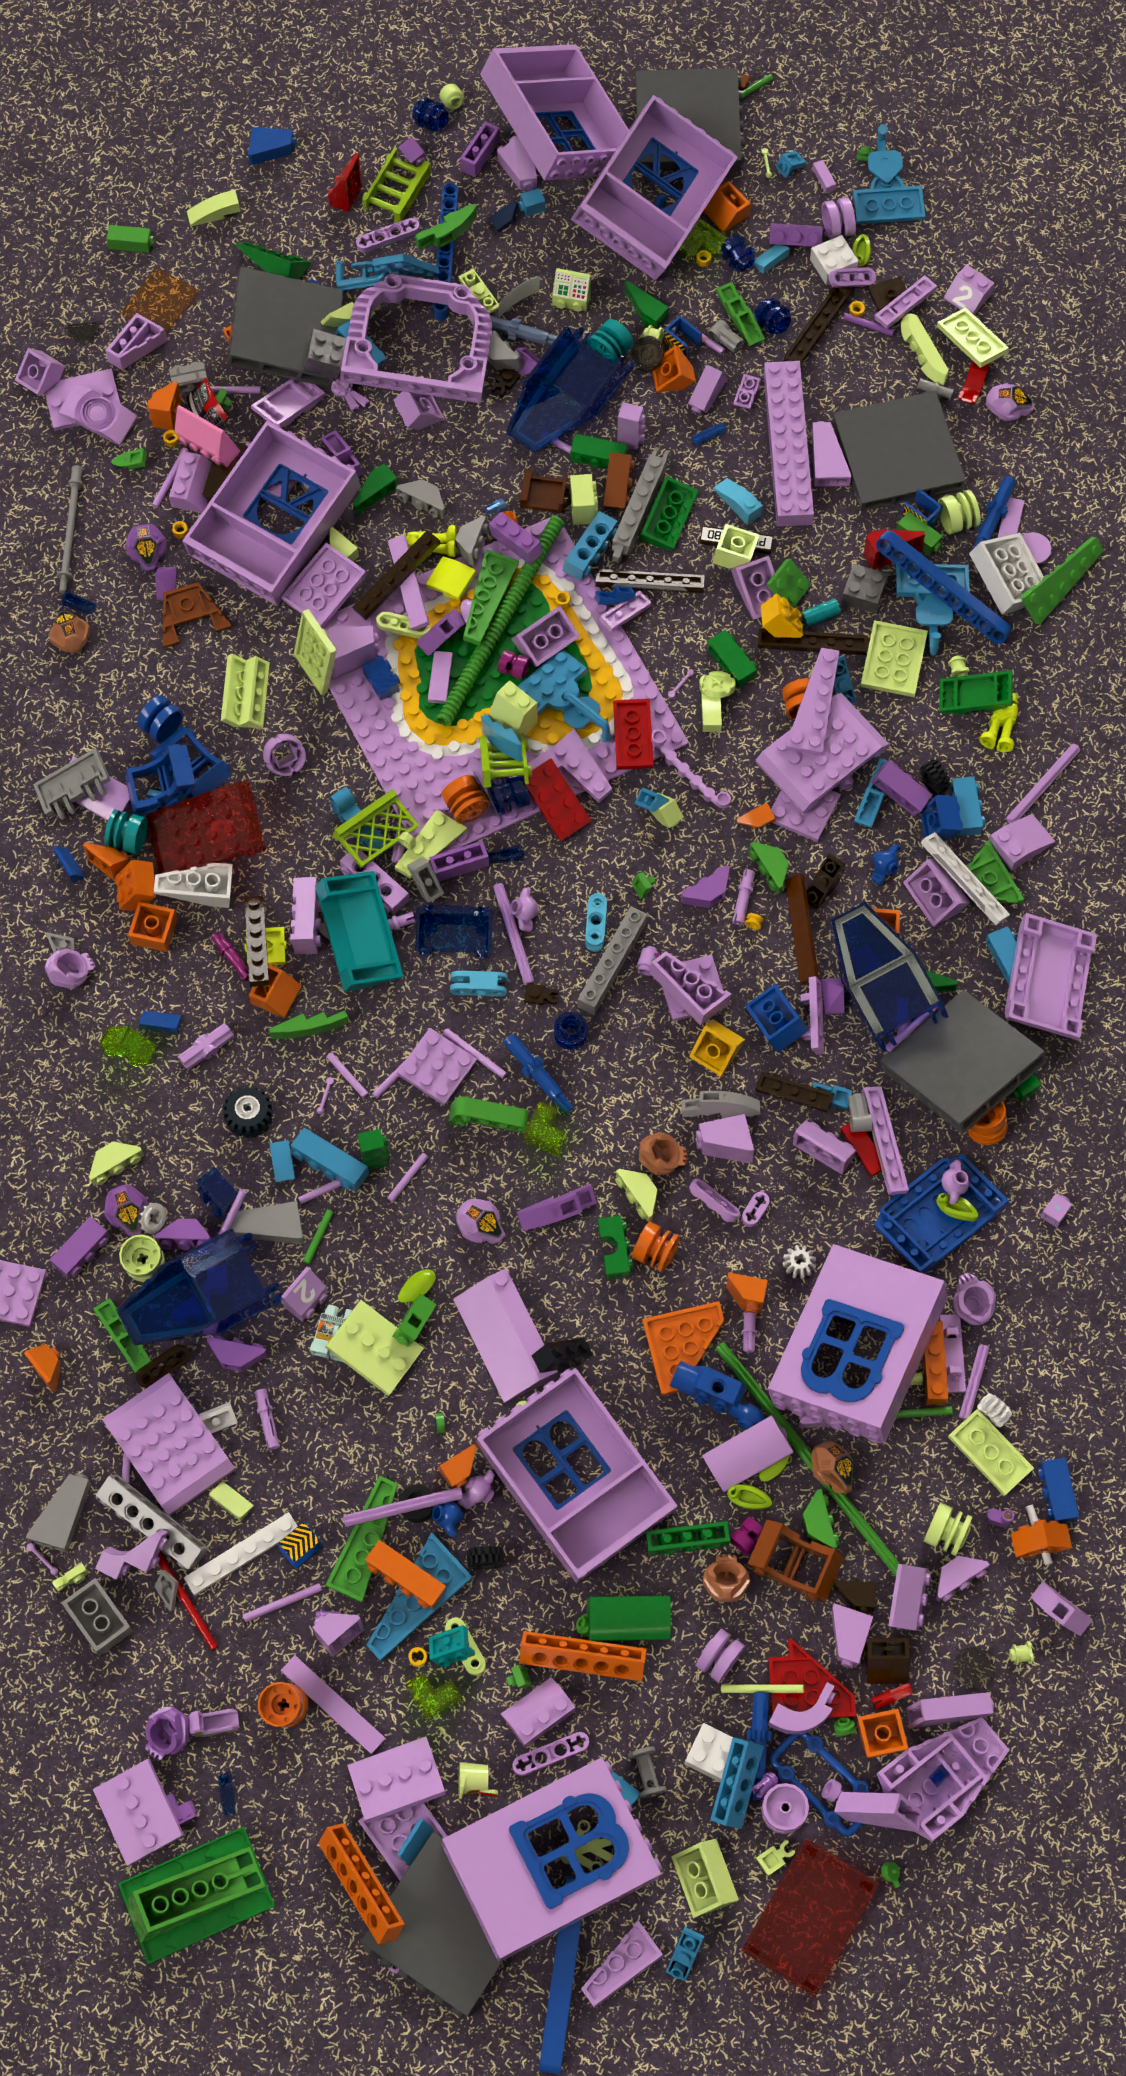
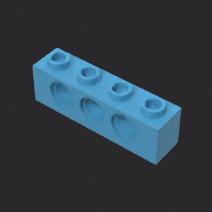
[562,511,618,581]
[710,1737,764,1829]

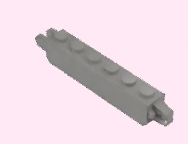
[612,447,670,563]

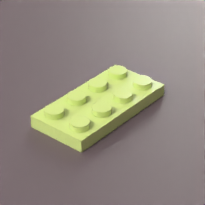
[937,308,1009,368]
[948,1409,1034,1496]

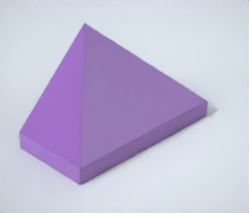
[516,347,551,375]
[155,567,177,600]
[821,978,844,1015]

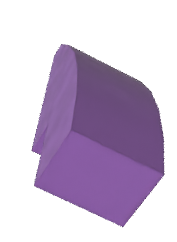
[321,430,363,477]

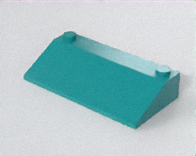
[315,871,404,992]

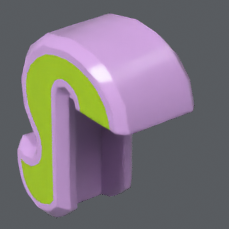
[188,1709,240,1737]

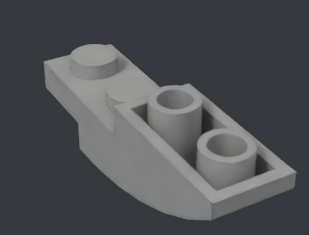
[681,1091,761,1119]

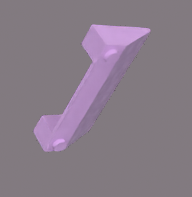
[453,1268,558,1403]

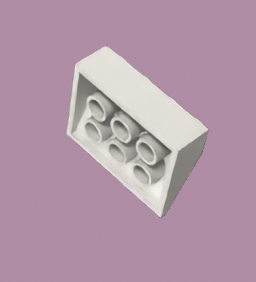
[969,533,1044,615]

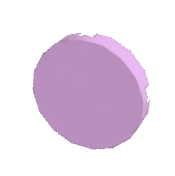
[1022,532,1052,565]

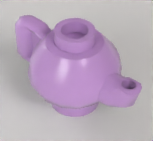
[510,887,539,932]
[941,1160,969,1205]
[457,1469,495,1509]

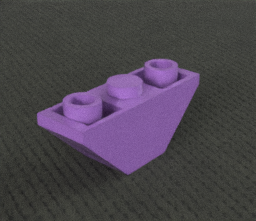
[416,609,465,656]
[681,865,730,908]
[155,1219,216,1251]
[207,1335,267,1372]

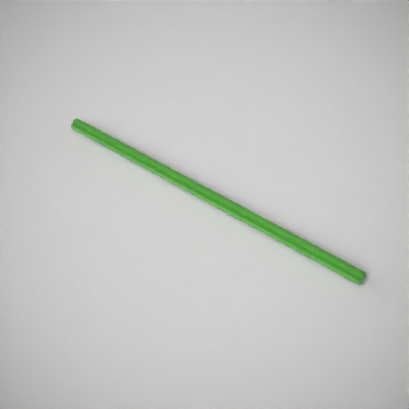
[716,1342,900,1577]

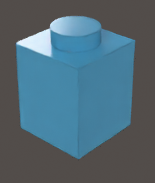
[518,188,546,217]

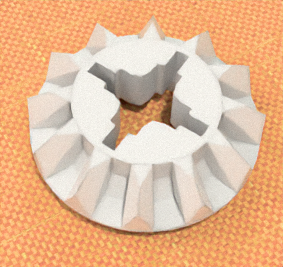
[138,1203,166,1234]

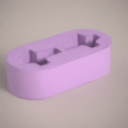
[742,1192,770,1227]

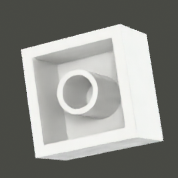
[810,235,858,286]
[685,1723,733,1782]

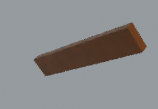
[785,873,819,984]

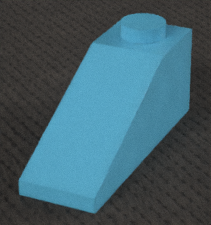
[713,478,762,525]

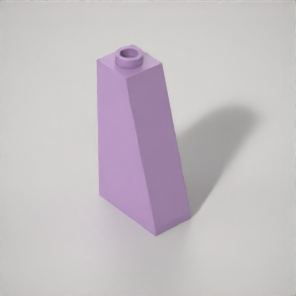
[812,421,851,487]
[905,1692,994,1729]
[834,1792,924,1832]

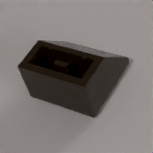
[865,1638,910,1684]

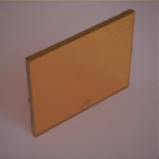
[121,267,199,333]

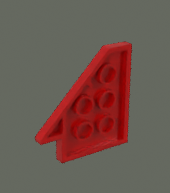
[768,1639,856,1719]

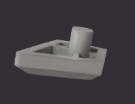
[46,932,75,953]
[154,1570,178,1612]

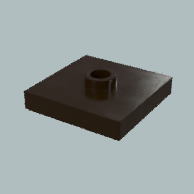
[868,276,907,312]

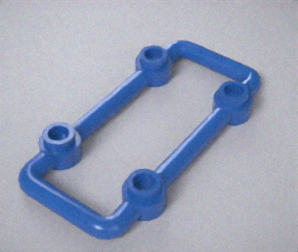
[769,1732,870,1837]

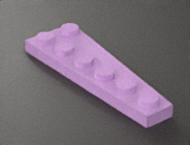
[785,648,839,755]

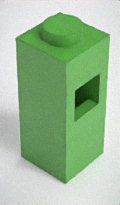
[106,225,154,253]
[896,511,943,556]
[392,1293,437,1347]

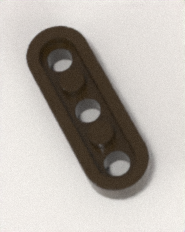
[135,1344,190,1388]

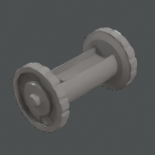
[628,1746,667,1799]

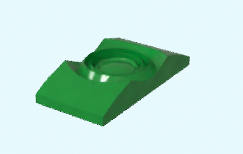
[939,670,1013,715]

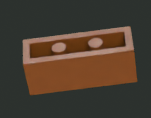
[603,452,635,511]

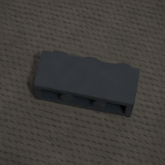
[531,1338,593,1373]

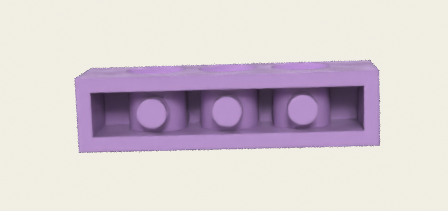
[340,849,410,915]

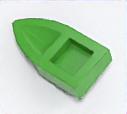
[111,448,147,470]

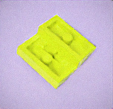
[425,556,477,600]

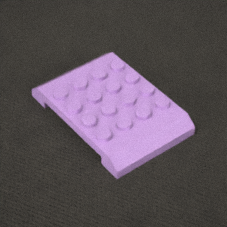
[756,693,889,815]
[1005,913,1097,1040]
[102,1373,236,1516]

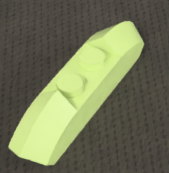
[901,313,948,385]

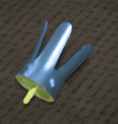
[482,498,508,520]

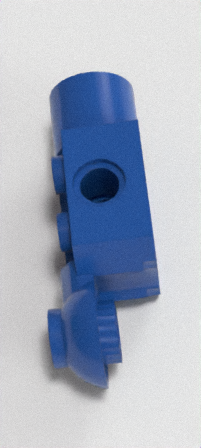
[669,1361,766,1429]

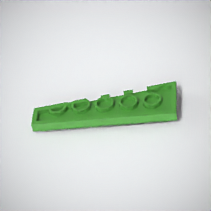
[1020,537,1104,624]
[463,549,519,646]
[326,1475,398,1603]

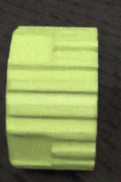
[398,832,417,849]

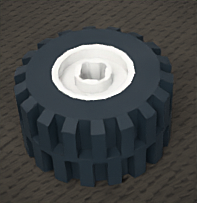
[223,1085,273,1138]

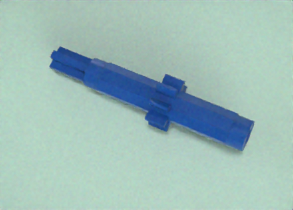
[972,476,1016,550]
[503,1034,573,1115]
[747,1692,772,1800]

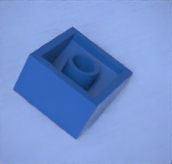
[920,795,963,841]

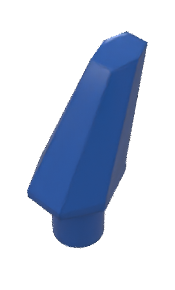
[654,193,668,209]

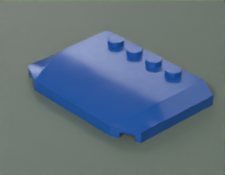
[874,1154,1009,1274]

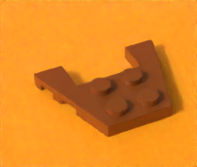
[163,582,232,649]

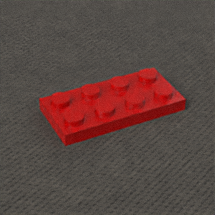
[613,699,654,770]
[520,758,591,841]

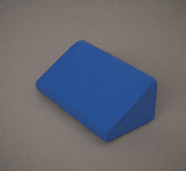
[53,846,85,883]
[139,1010,182,1034]

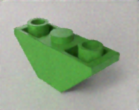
[749,842,789,895]
[802,1489,839,1550]

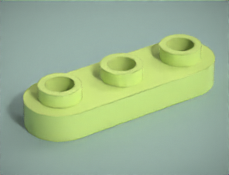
[376,612,430,639]
[445,1618,486,1676]

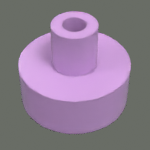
[822,1779,842,1802]

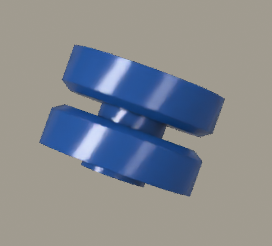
[137,695,184,743]

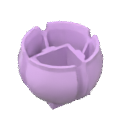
[263,733,306,776]

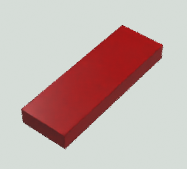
[840,1123,882,1177]

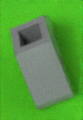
[487,330,523,370]
[396,479,445,519]
[456,516,490,567]

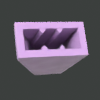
[688,365,728,414]
[831,1603,873,1668]

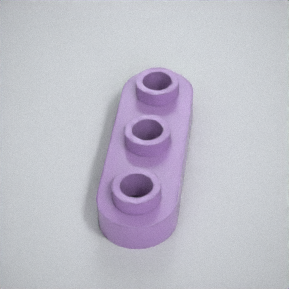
[828,267,876,288]
[689,1179,740,1222]

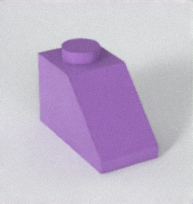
[399,136,427,166]

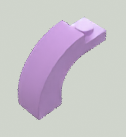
[768,1682,836,1734]

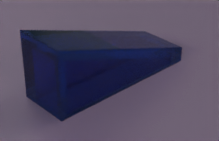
[60,591,97,615]
[487,845,525,864]
[929,1764,950,1788]
[218,1771,236,1815]

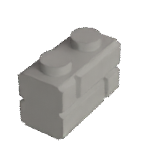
[169,362,207,393]
[407,857,444,902]

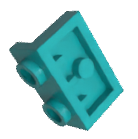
[429,1625,475,1667]

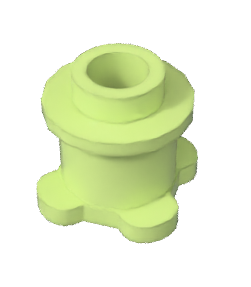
[643,325,664,344]
[948,656,969,678]
[1009,1641,1034,1665]

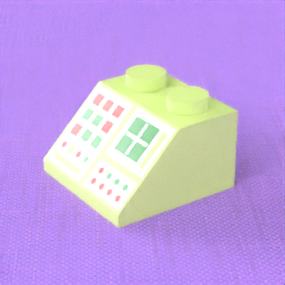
[552,268,591,312]

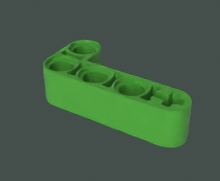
[449,1097,529,1132]

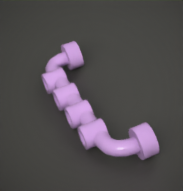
[651,730,731,808]

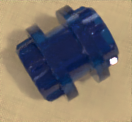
[412,97,449,132]
[721,234,756,272]
[754,298,791,335]
[554,1012,588,1050]

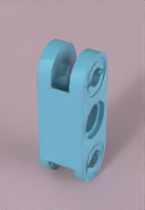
[585,893,607,952]
[450,971,508,996]

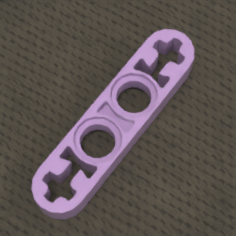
[356,218,420,253]
[512,1732,589,1776]

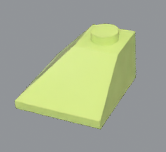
[713,524,760,569]

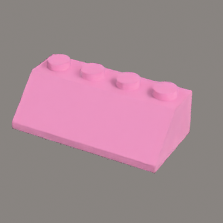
[175,405,240,467]

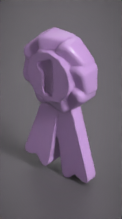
[331,375,370,412]

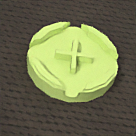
[699,671,736,698]

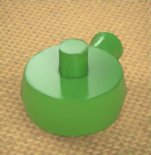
[881,1862,901,1888]

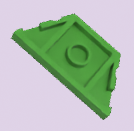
[967,840,1024,903]

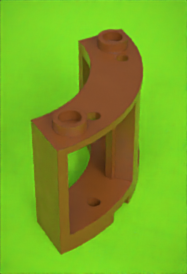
[748,1520,845,1602]

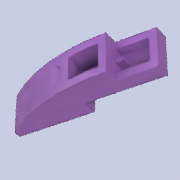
[516,1184,597,1231]

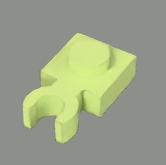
[52,1563,89,1591]
[756,1840,795,1876]

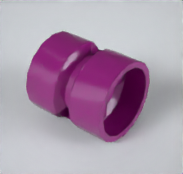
[497,650,530,681]
[730,1517,763,1556]

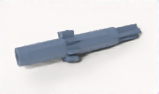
[490,315,566,349]

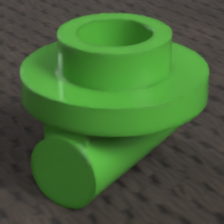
[857,146,874,161]
[576,1614,588,1637]
[834,1717,857,1738]

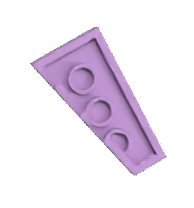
[550,729,612,803]
[581,1920,664,2008]

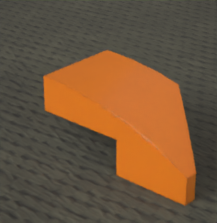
[736,803,775,829]

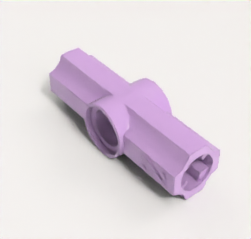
[178,1023,234,1070]

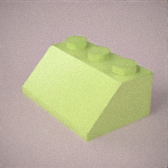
[671,1839,739,1918]

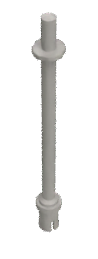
[56,465,83,594]

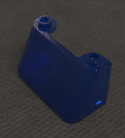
[415,904,494,957]

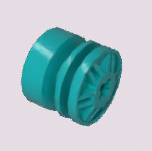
[587,319,634,367]
[104,809,148,855]

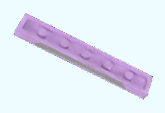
[861,1086,909,1195]

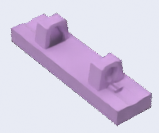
[875,275,937,329]
[800,976,824,1055]
[939,1314,966,1394]

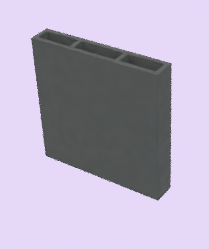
[635,68,744,170]
[227,267,343,388]
[832,391,966,512]
[880,990,1047,1135]
[360,1832,504,2018]

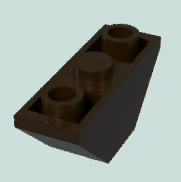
[807,853,845,909]

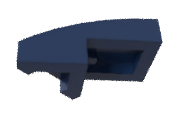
[488,201,519,232]

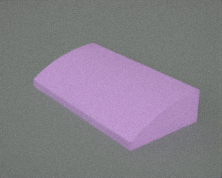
[70,757,131,820]
[702,1415,794,1492]

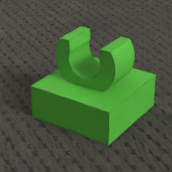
[216,388,232,411]
[631,872,656,899]
[506,1665,532,1688]

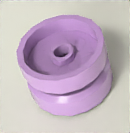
[822,197,856,240]
[695,1629,745,1683]
[761,1783,809,1834]

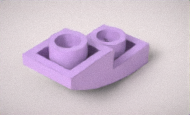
[733,374,761,409]

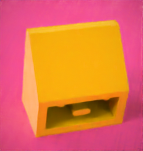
[760,593,803,638]

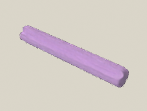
[959,1344,989,1420]

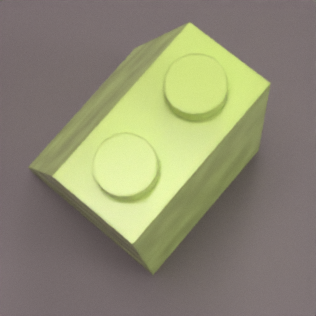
[489,680,538,741]

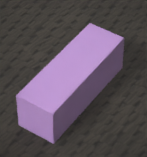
[813,160,836,193]

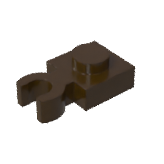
[492,368,520,397]
[524,983,558,1005]

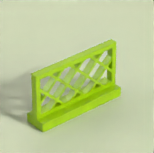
[332,789,419,868]

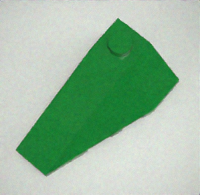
[236,242,311,279]

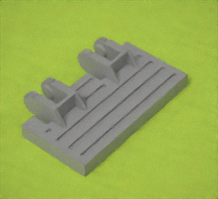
[33,748,111,820]

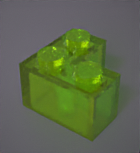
[678,218,727,259]
[98,1026,157,1067]
[523,1101,567,1157]
[405,1672,463,1723]

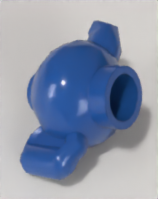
[871,845,901,885]
[432,1501,463,1538]

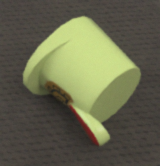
[458,1762,498,1799]

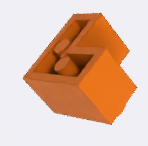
[1011,1520,1072,1558]

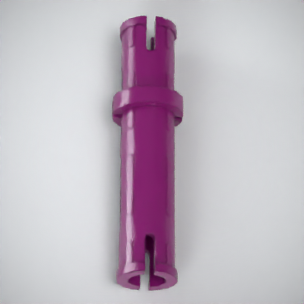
[211,931,249,981]

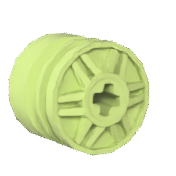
[938,490,981,535]
[119,1234,166,1282]
[923,1502,972,1556]

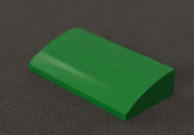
[638,476,698,550]
[586,1596,671,1641]

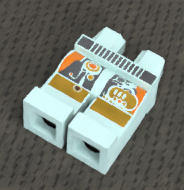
[310,1305,352,1362]

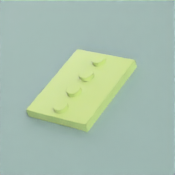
[294,609,337,695]
[860,620,928,697]
[325,1300,424,1396]

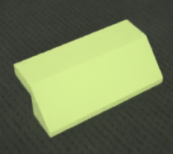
[221,654,270,728]

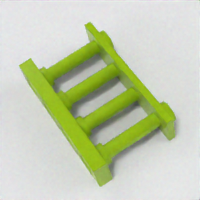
[362,148,431,222]
[479,733,532,788]

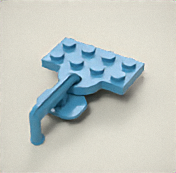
[853,124,925,225]
[335,254,439,291]
[896,564,970,656]
[517,649,612,742]

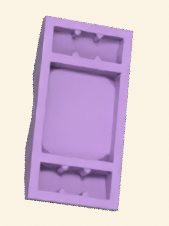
[251,379,325,428]
[58,384,138,446]

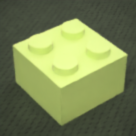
[570,474,598,525]

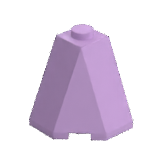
[497,135,537,191]

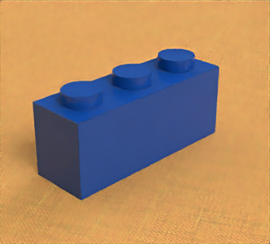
[1037,1457,1079,1524]

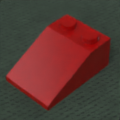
[328,153,362,212]
[864,529,925,570]

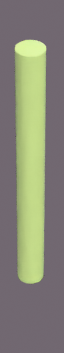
[721,1684,804,1693]

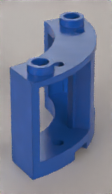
[148,727,232,803]
[125,744,195,816]

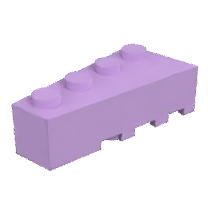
[290,877,322,954]
[649,952,731,1026]

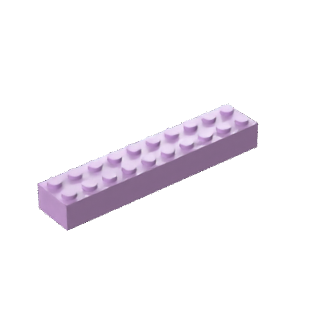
[763,361,814,527]

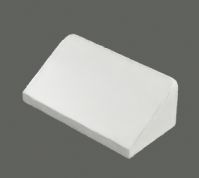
[198,1402,238,1434]

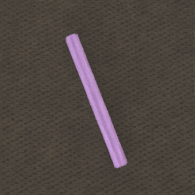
[1006,743,1081,824]
[494,883,534,985]
[343,1487,463,1527]

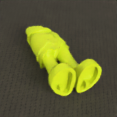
[395,525,457,557]
[979,693,1018,752]

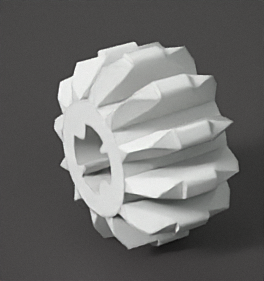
[783,1245,816,1279]
[977,1393,1012,1427]

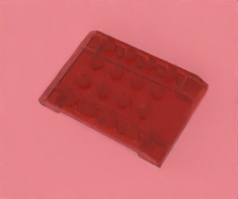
[147,781,266,874]
[741,1838,879,1998]

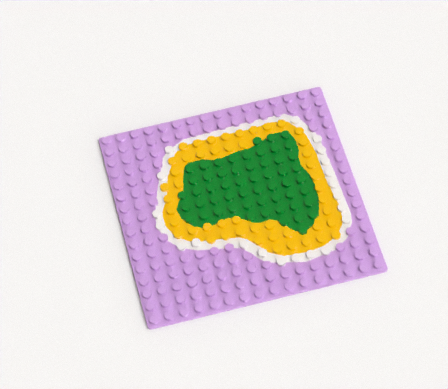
[322,516,688,853]

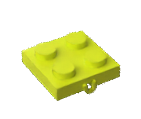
[245,927,287,965]

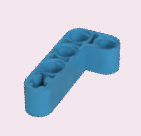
[330,787,388,855]

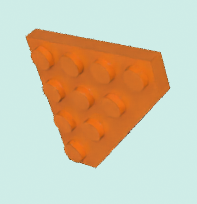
[642,1301,724,1396]

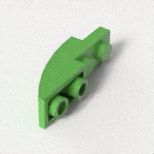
[415,204,477,250]

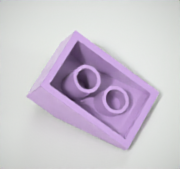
[731,556,775,620]
[989,814,1056,872]

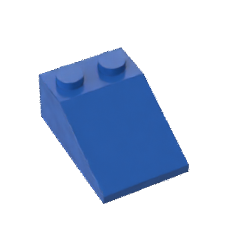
[745,983,809,1053]

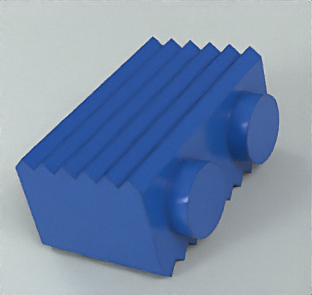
[362,656,401,700]

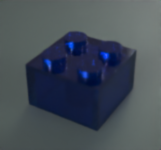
[196,1167,243,1220]

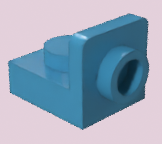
[776,151,806,178]

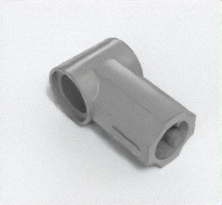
[707,319,743,353]
[848,1093,872,1132]

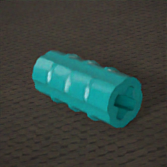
[801,599,841,627]

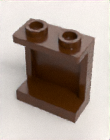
[520,469,570,513]

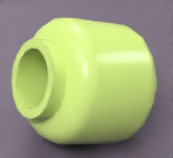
[440,84,464,110]

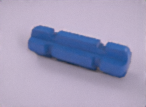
[692,423,725,445]

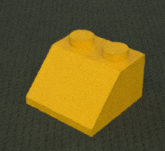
[689,1019,745,1077]

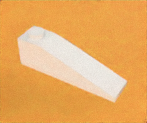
[154,863,233,908]

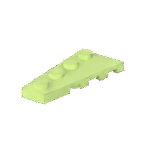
[395,810,468,879]

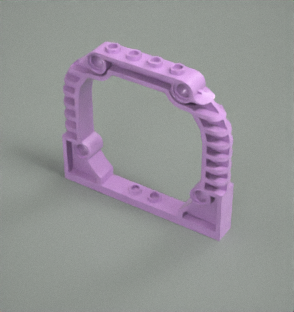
[340,274,492,403]

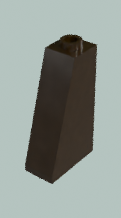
[202,442,248,503]

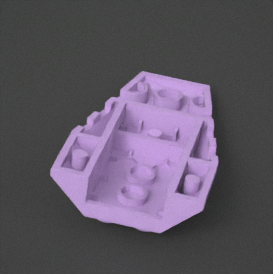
[877,1717,1009,1842]

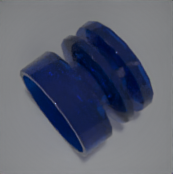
[487,776,530,816]

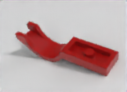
[958,361,991,405]

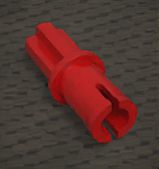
[871,1683,913,1710]

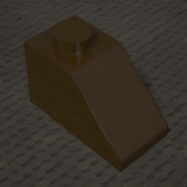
[834,1580,876,1614]

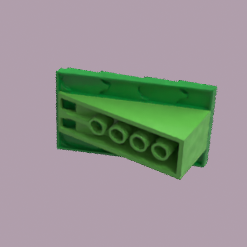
[118,1826,275,1965]

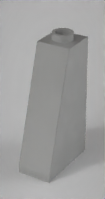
[224,1201,304,1244]
[26,1473,91,1553]

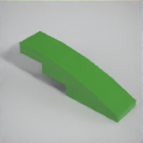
[716,282,765,347]
[269,1010,349,1039]
[93,1298,151,1373]

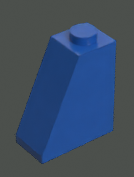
[248,127,297,165]

